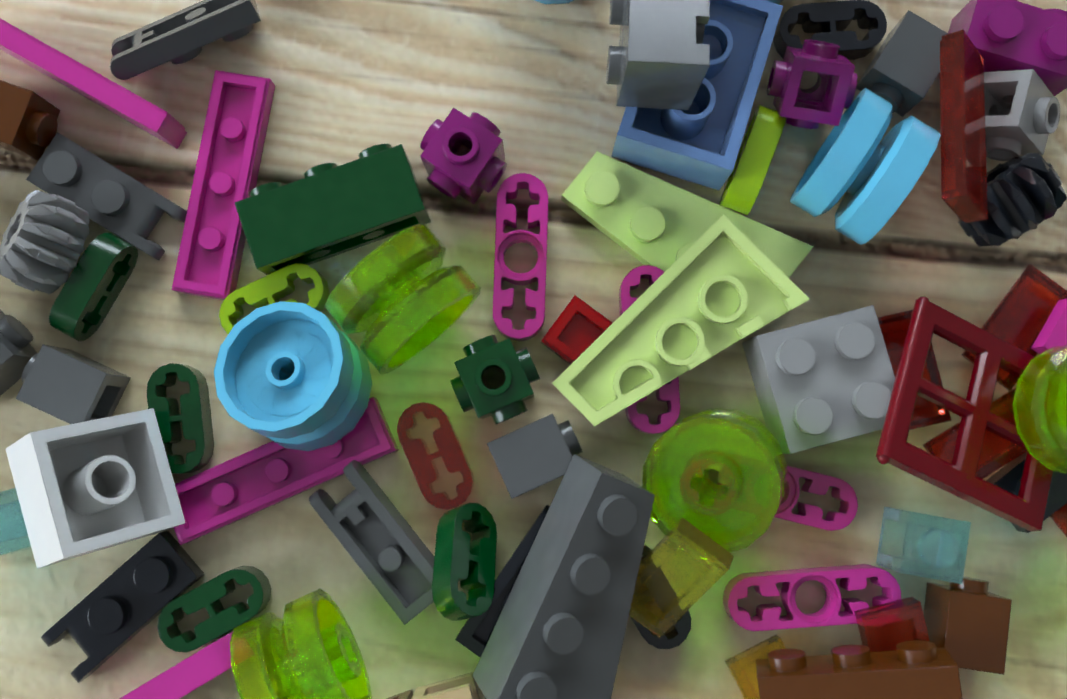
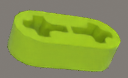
[720,105,787,215]
[219,264,330,334]

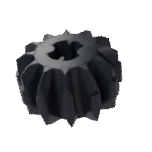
[953,153,1067,247]

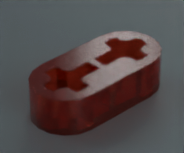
[397,402,475,510]

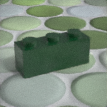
[235,144,431,275]

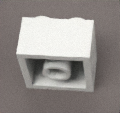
[5,408,185,569]

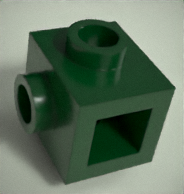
[450,335,540,425]

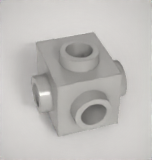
[959,69,1060,161]

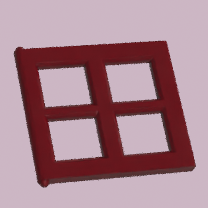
[876,296,1067,531]

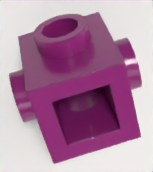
[767,39,858,129]
[420,107,507,204]

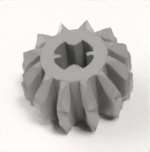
[0,190,90,294]

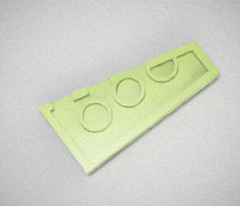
[561,151,814,278]
[552,214,810,426]

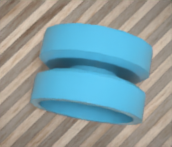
[790,88,941,245]
[214,301,372,451]

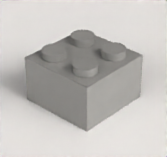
[742,305,895,454]

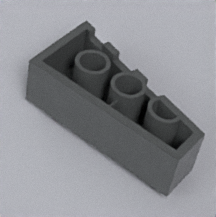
[606,0,710,110]
[472,454,655,699]

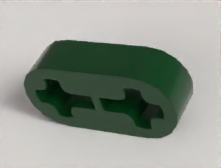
[49,232,138,342]
[147,363,214,474]
[432,503,497,621]
[157,566,271,653]

